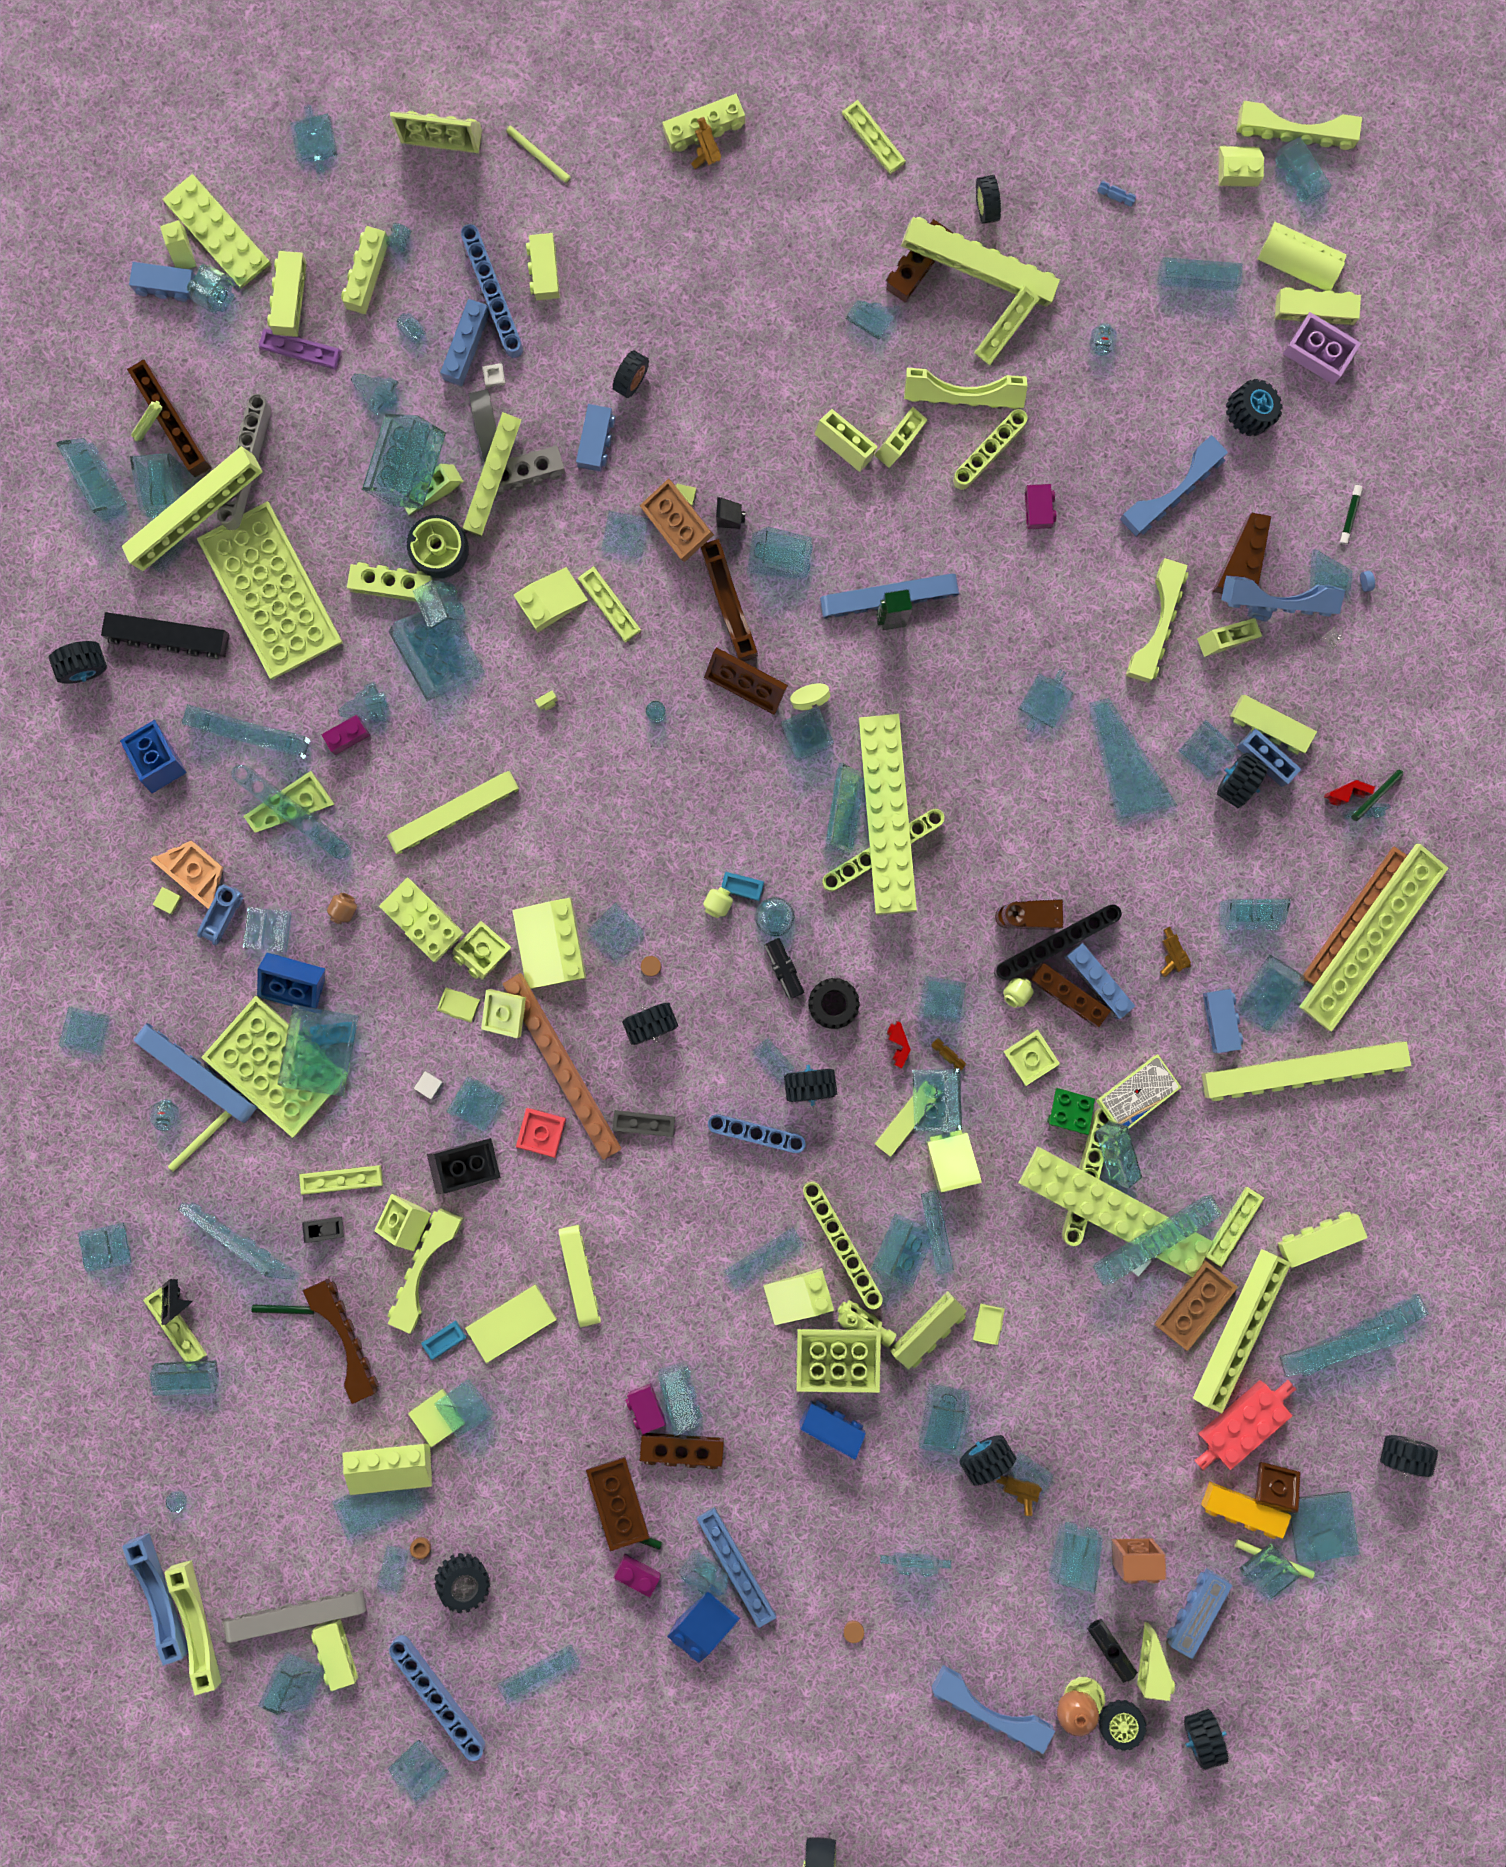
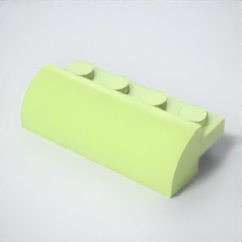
[1257,222,1347,291]

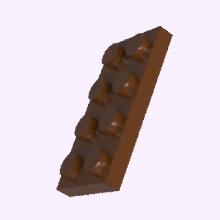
[704,647,788,715]
[586,1456,650,1551]

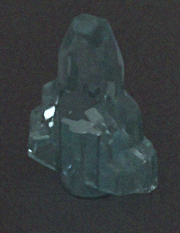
[350,373,399,415]
[338,682,389,722]

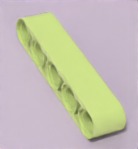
[953,409,1028,490]
[559,1224,601,1327]

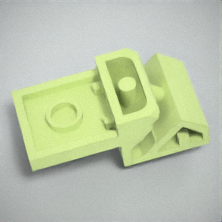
[379,877,465,963]

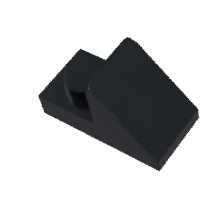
[302,1216,344,1243]
[161,1279,193,1325]

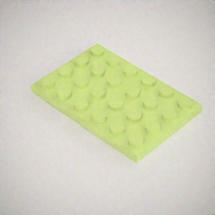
[201,996,348,1138]

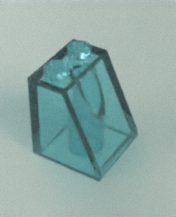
[130,453,184,517]
[747,526,813,580]
[919,1383,970,1456]
[1048,1522,1103,1593]
[258,1652,324,1715]

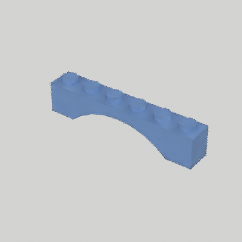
[1120,435,1228,536]
[1221,576,1345,617]
[122,1533,188,1666]
[932,1665,1055,1754]

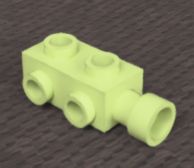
[837,1300,896,1348]

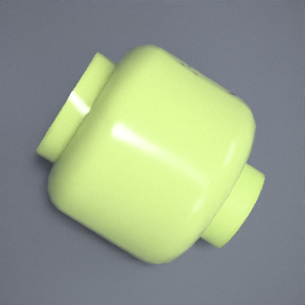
[703,887,733,918]
[1003,977,1034,1008]

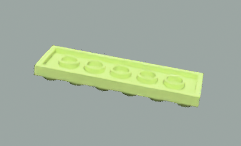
[162,174,271,289]

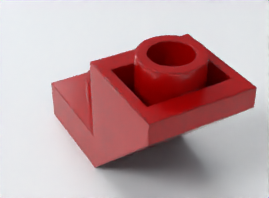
[1324,780,1375,806]
[886,1021,911,1069]

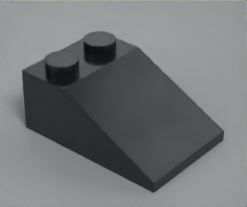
[427,1138,501,1194]

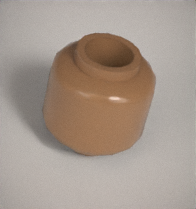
[327,893,357,924]

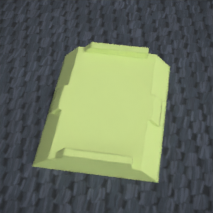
[437,987,480,1023]
[973,1303,1005,1345]

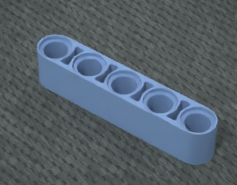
[708,1114,806,1153]

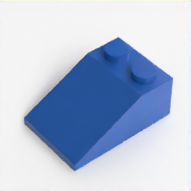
[120,720,187,794]
[667,1591,740,1663]

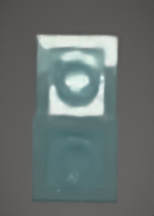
[1342,803,1391,821]

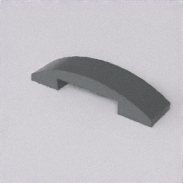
[469,389,497,464]

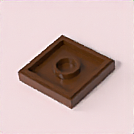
[1256,1462,1301,1514]

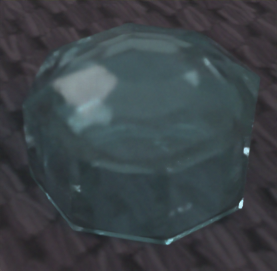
[166,1491,187,1512]

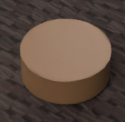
[641,956,661,976]
[410,1537,431,1559]
[843,1620,864,1643]

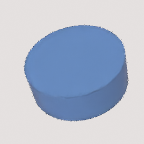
[1360,571,1375,592]

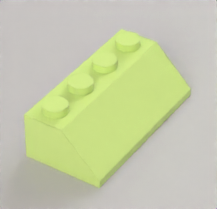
[890,1291,967,1370]
[343,1444,432,1495]

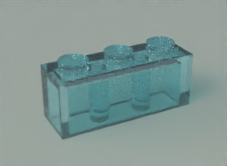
[1275,137,1332,206]
[1096,1121,1143,1188]
[149,1360,219,1396]

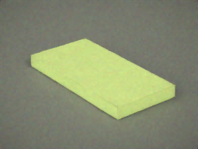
[465,1284,557,1363]

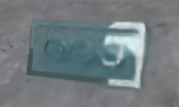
[56,438,127,523]

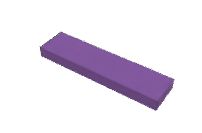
[258,328,341,370]

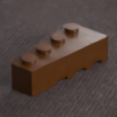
[1212,512,1271,594]

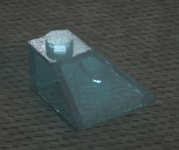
[434,1379,494,1438]

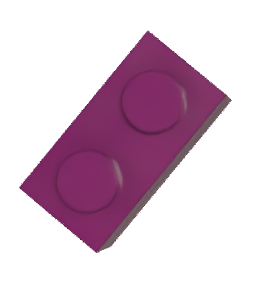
[1024,484,1056,530]
[321,714,371,755]
[625,1383,666,1434]
[613,1554,661,1598]

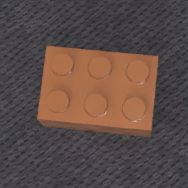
[1112,1538,1166,1584]

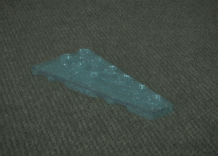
[1089,698,1178,820]
[177,1202,300,1280]

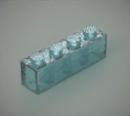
[1157,257,1243,292]

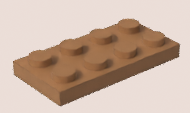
[639,478,714,562]
[1154,1260,1238,1351]

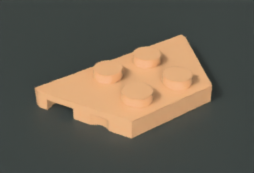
[151,841,224,909]

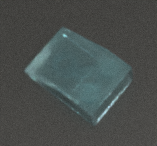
[1235,954,1305,1031]
[679,1549,728,1598]

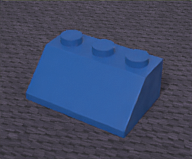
[257,952,325,1013]
[799,1400,866,1460]

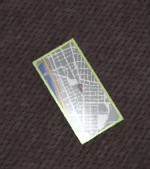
[1096,1054,1181,1134]

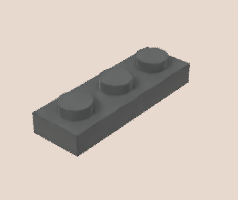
[612,1110,676,1137]

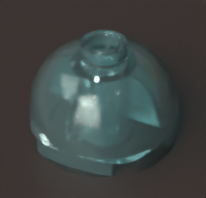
[755,897,795,937]

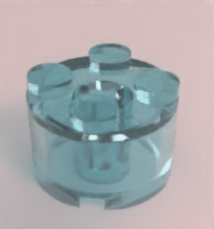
[187,264,235,314]

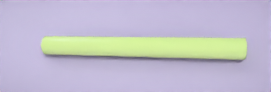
[506,126,571,183]
[168,1111,232,1172]
[1235,1539,1315,1579]

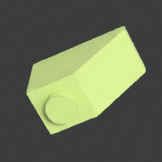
[160,220,197,269]

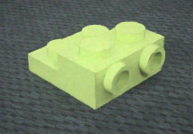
[452,921,511,980]

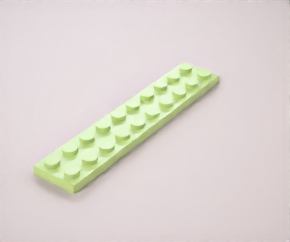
[859,714,917,915]
[1299,844,1448,1032]
[1018,1146,1213,1277]

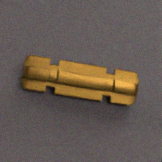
[931,1038,966,1071]

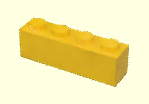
[1201,1481,1292,1539]

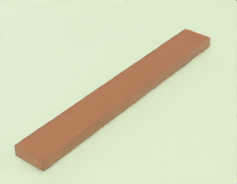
[1301,846,1407,987]

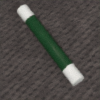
[1340,485,1363,545]

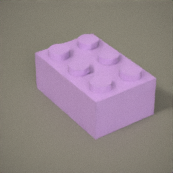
[1283,312,1361,385]

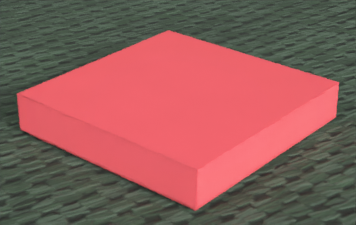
[516,1108,566,1158]

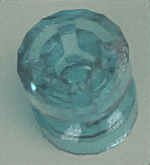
[386,223,411,251]
[646,701,667,724]

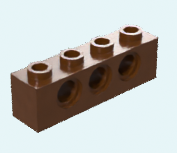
[886,219,953,303]
[1029,963,1111,1027]
[640,1433,724,1469]

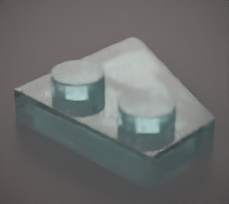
[846,300,900,340]
[1309,549,1352,592]

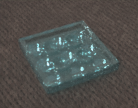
[1289,1491,1360,1563]

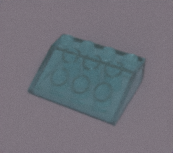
[388,602,485,701]
[824,763,864,854]
[277,1004,359,1096]

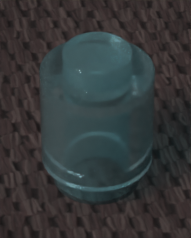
[396,313,426,344]

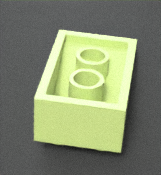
[514,567,588,633]
[763,1268,834,1325]
[1137,1622,1175,1701]

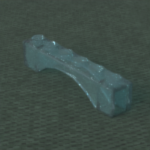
[182,704,310,759]

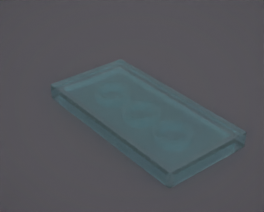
[332,1488,425,1540]

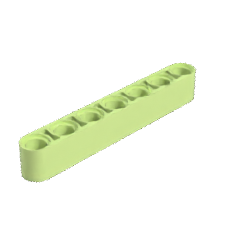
[387,771,519,855]
[822,809,944,892]
[1062,1108,1113,1246]
[803,1181,883,1309]

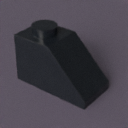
[716,497,746,529]

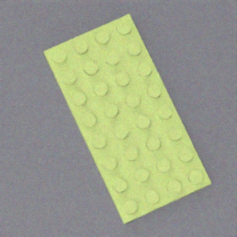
[197,501,343,680]

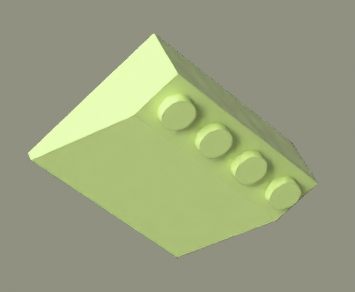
[390,111,482,153]
[512,898,587,989]
[796,1329,881,1393]

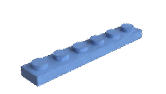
[697,1507,777,1628]

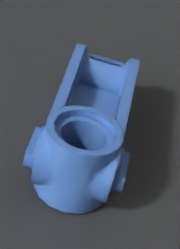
[197,884,244,946]

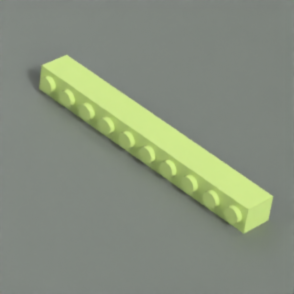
[1201,1042,1411,1101]

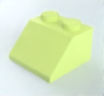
[1219,146,1264,187]
[374,1194,431,1251]

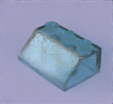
[1219,899,1290,930]
[912,1068,962,1132]
[871,1213,936,1287]
[658,1362,702,1436]

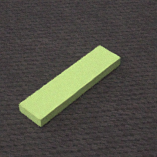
[842,100,906,175]
[974,286,1040,365]
[578,566,641,643]
[874,1080,941,1157]
[299,1165,383,1195]
[1206,1187,1264,1267]
[143,1287,207,1367]

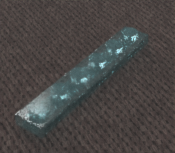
[1279,1321,1406,1377]

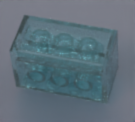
[362,414,446,509]

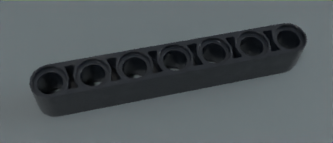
[994,904,1122,981]

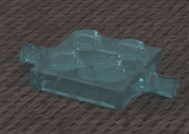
[290,105,338,173]
[1018,669,1073,732]
[880,1552,951,1577]

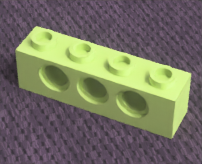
[347,562,433,604]

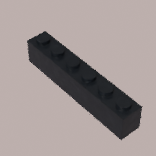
[101,612,229,660]

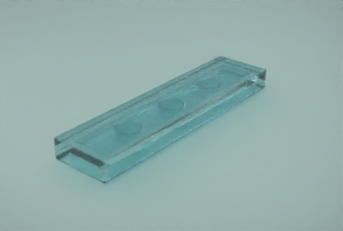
[921,1189,954,1275]
[724,1227,804,1288]
[498,1644,581,1704]

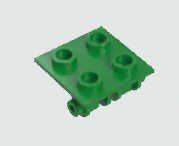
[1047,1088,1095,1135]

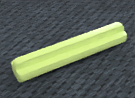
[131,401,162,442]

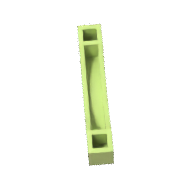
[1236,101,1362,150]
[904,368,1028,409]
[463,412,522,537]
[1126,558,1189,683]
[387,1208,463,1334]
[164,1560,222,1695]

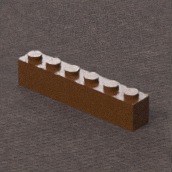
[127,359,212,477]

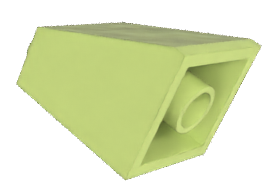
[926,1130,982,1192]

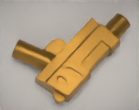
[690,117,722,170]
[1160,926,1191,977]
[996,1475,1042,1516]

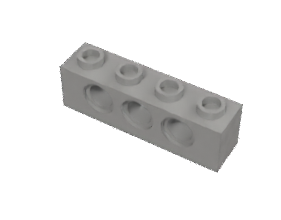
[480,445,566,496]

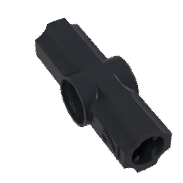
[764,938,805,1000]
[1087,1619,1138,1683]

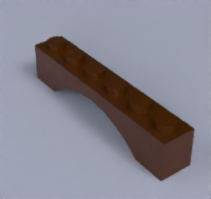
[700,538,758,662]
[302,1278,379,1404]

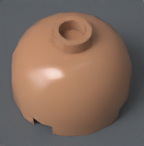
[1056,1690,1099,1736]

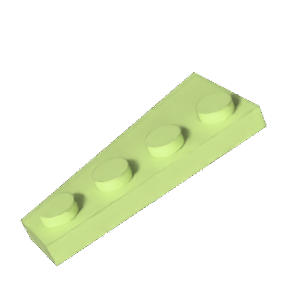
[243,771,335,833]

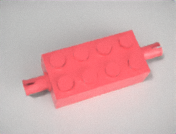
[1194,1379,1297,1471]

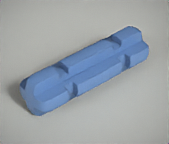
[1097,181,1136,207]

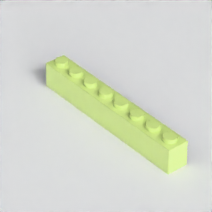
[901,217,1060,307]
[122,446,263,571]
[1193,1249,1291,1413]

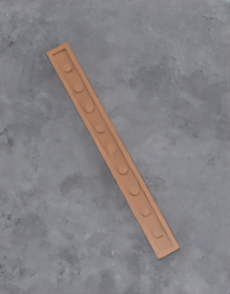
[502,973,622,1160]

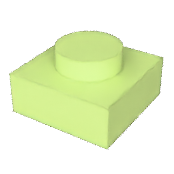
[535,690,558,710]

